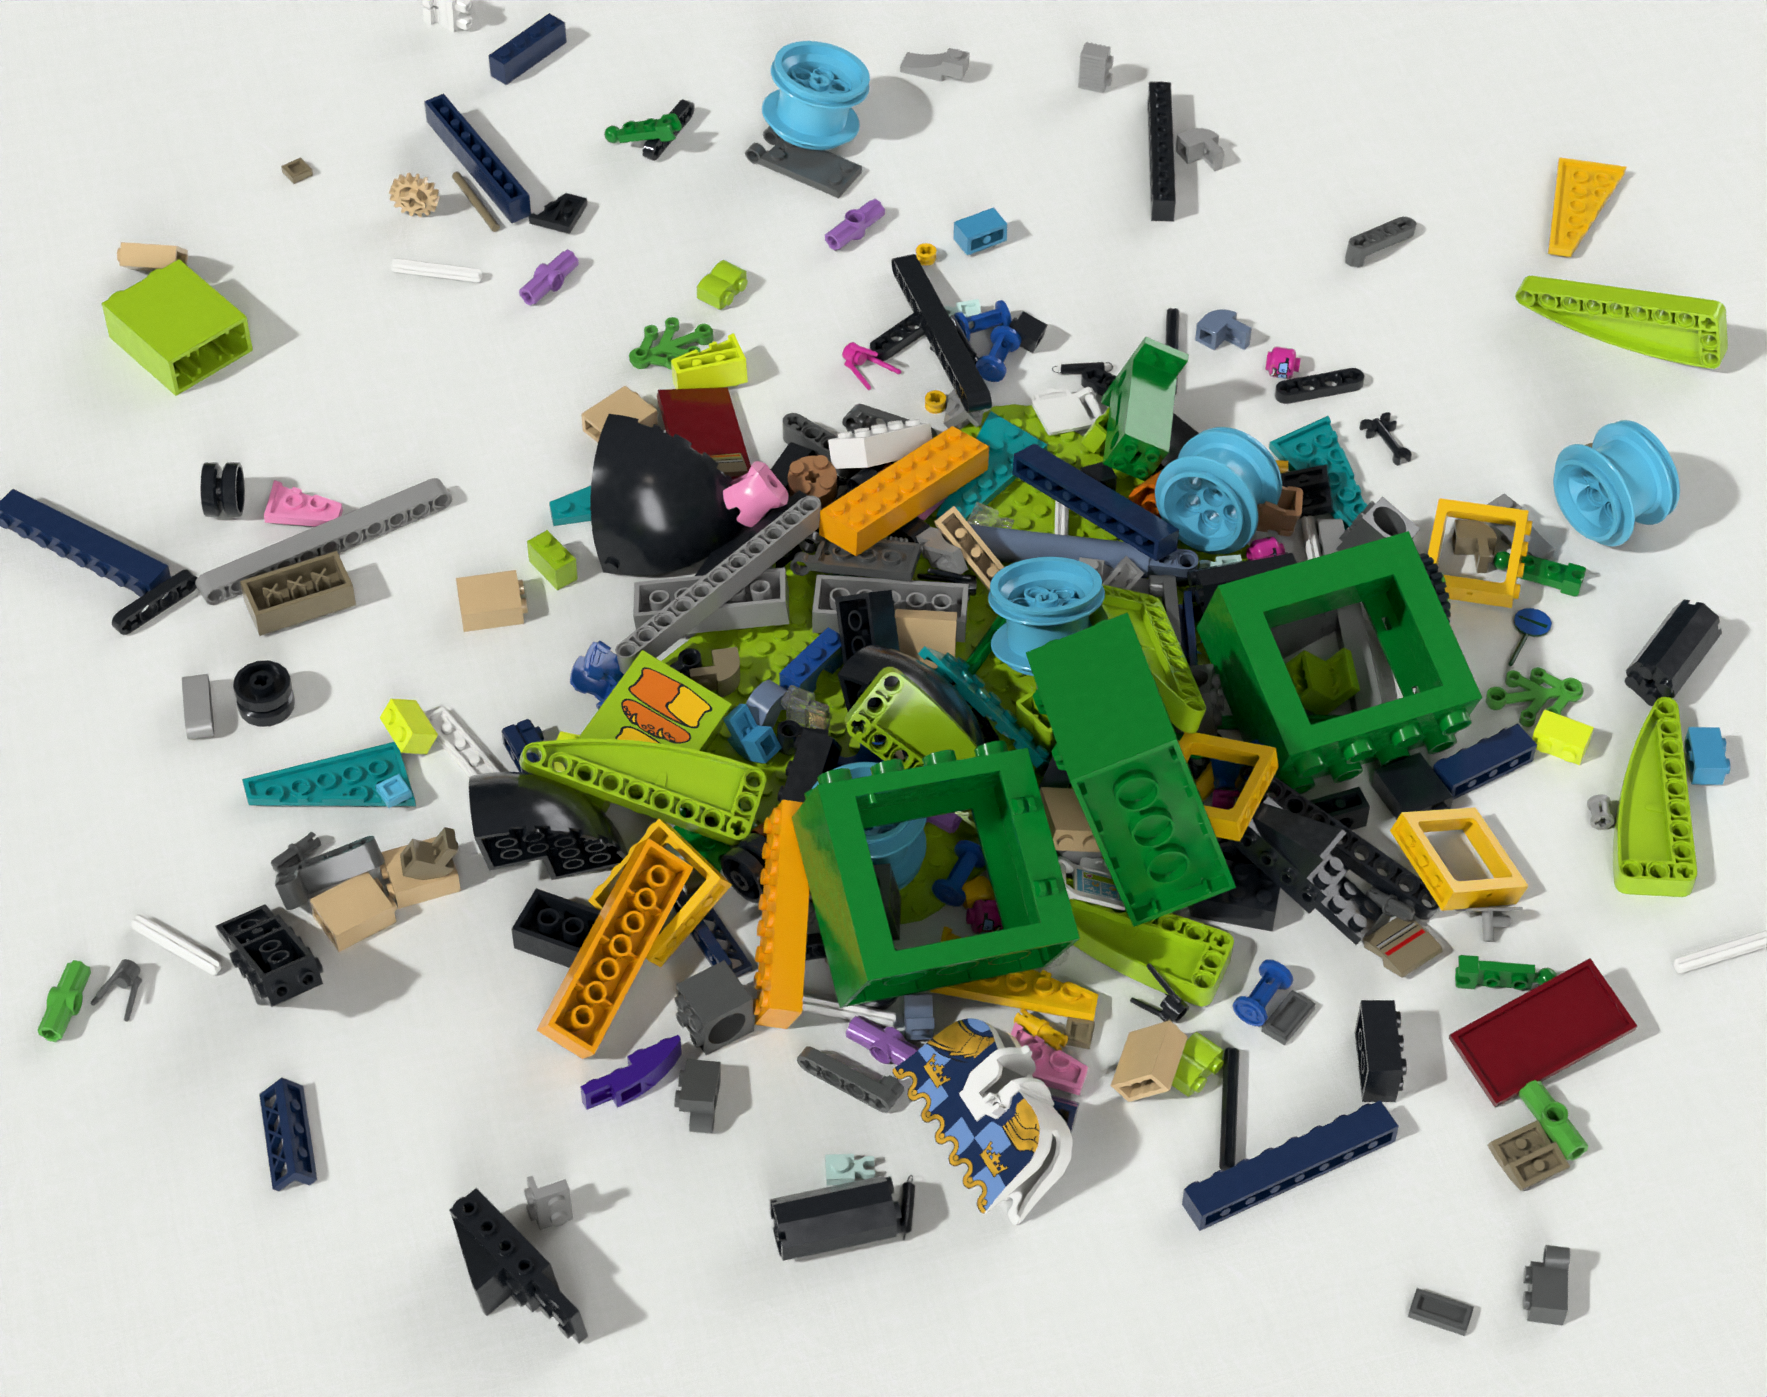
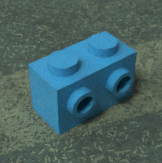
[953,207,1007,255]
[1684,727,1730,785]

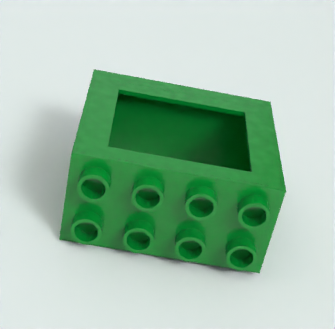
[1197,531,1482,795]
[1025,612,1236,927]
[792,741,1080,1008]

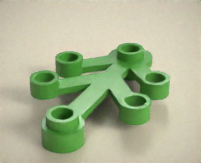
[629,317,714,370]
[1485,667,1584,727]

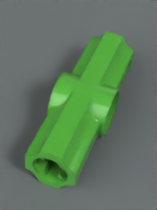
[38,960,91,1042]
[1519,1080,1588,1161]

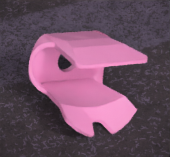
[723,461,788,528]

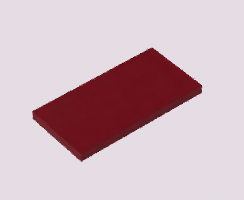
[657,387,751,481]
[1449,958,1638,1107]

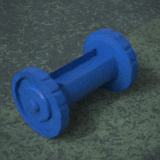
[954,300,1012,341]
[976,325,1021,382]
[931,840,986,907]
[1233,960,1293,1027]

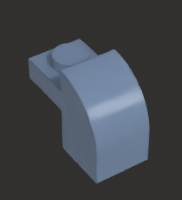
[1195,309,1252,350]
[746,680,798,728]
[903,994,935,1040]

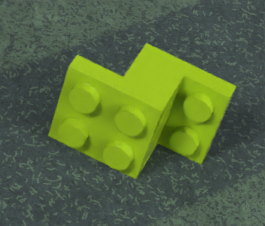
[1285,647,1360,715]

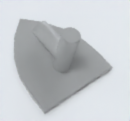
[1455,907,1523,941]

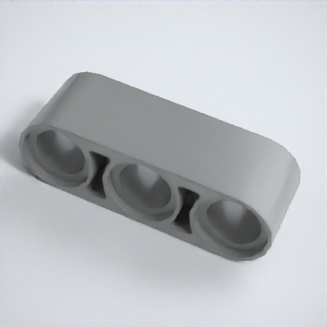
[182,674,214,739]

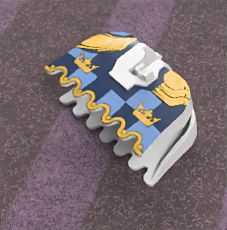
[893,1018,1073,1225]

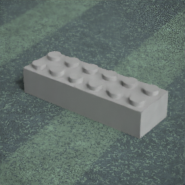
[633,567,789,634]
[812,575,969,642]

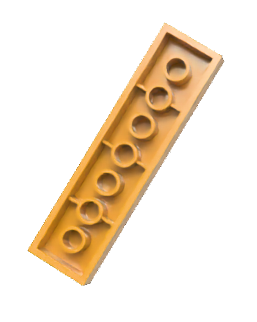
[819,426,989,556]
[753,799,809,1029]
[537,838,694,1059]

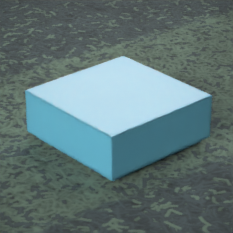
[376,774,412,808]

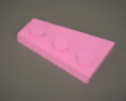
[264,480,343,527]
[1011,1023,1088,1095]

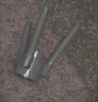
[91,959,142,1022]

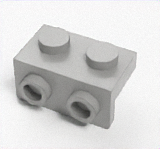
[943,389,984,428]
[524,1176,573,1230]

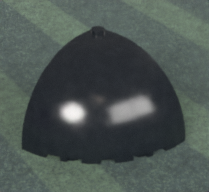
[590,414,744,576]
[838,645,987,767]
[469,772,628,880]

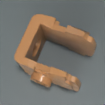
[1256,486,1303,536]

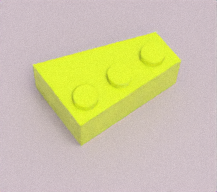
[671,333,748,389]

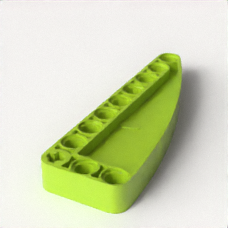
[1515,276,1728,369]
[1089,584,1206,734]
[845,667,977,829]
[1613,697,1697,897]
[519,739,767,846]
[1066,877,1234,1007]

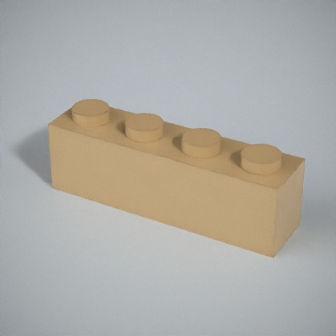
[934,506,1004,592]

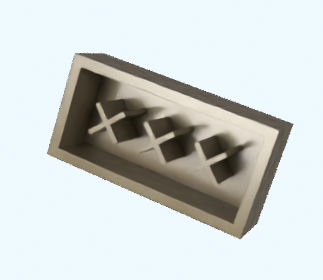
[240,551,356,636]

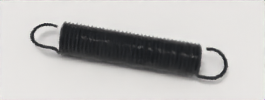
[1052,362,1113,374]
[899,1175,915,1240]

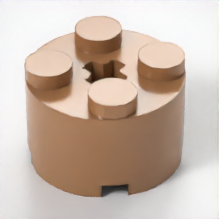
[788,455,838,509]

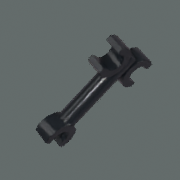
[1359,412,1412,466]

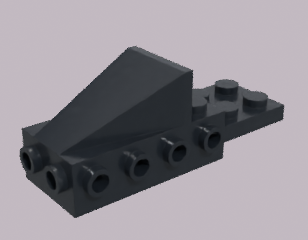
[1228,796,1383,945]
[215,904,324,1007]
[449,1188,588,1344]

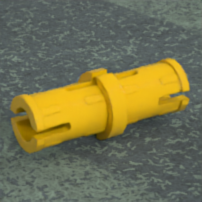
[1014,1009,1068,1051]

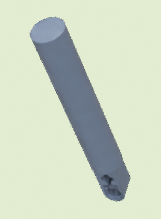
[969,524,1198,579]

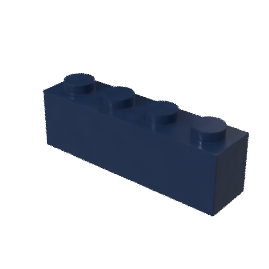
[488,13,567,85]
[1433,724,1537,800]

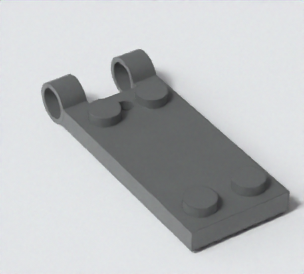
[745,126,862,198]
[790,531,922,582]
[1270,609,1337,659]

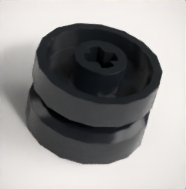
[200,462,245,517]
[233,660,295,727]
[721,833,767,903]

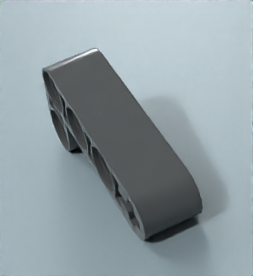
[782,413,863,479]
[275,836,385,910]

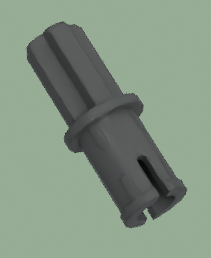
[271,832,321,873]
[1365,887,1415,921]

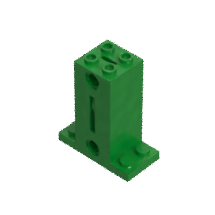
[1101,336,1189,481]

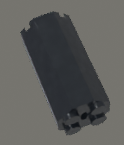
[1185,552,1297,621]
[1624,599,1722,706]
[769,1176,901,1261]

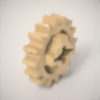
[389,173,440,217]

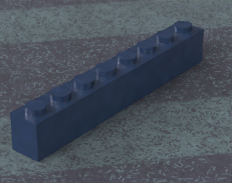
[424,94,531,224]
[1012,443,1179,561]
[0,489,171,597]
[1182,1101,1399,1231]

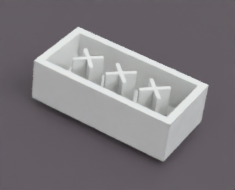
[828,419,932,469]

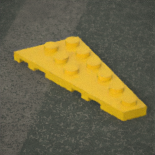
[1548,157,1627,257]
[930,926,1098,1021]

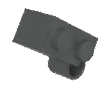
[674,1059,721,1134]
[1522,1245,1570,1326]

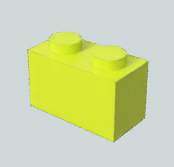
[380,698,438,754]
[1532,709,1594,765]

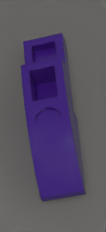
[580,1035,682,1110]

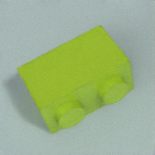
[527,530,578,590]

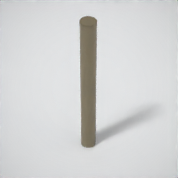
[452,172,500,232]

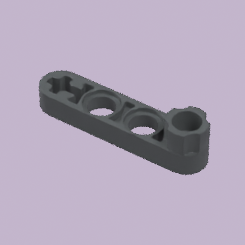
[1345,217,1417,267]
[842,404,937,439]
[1148,575,1181,646]
[797,1046,904,1113]

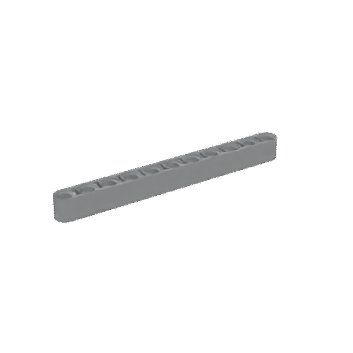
[195,478,452,605]
[615,496,822,674]
[1315,519,1382,713]

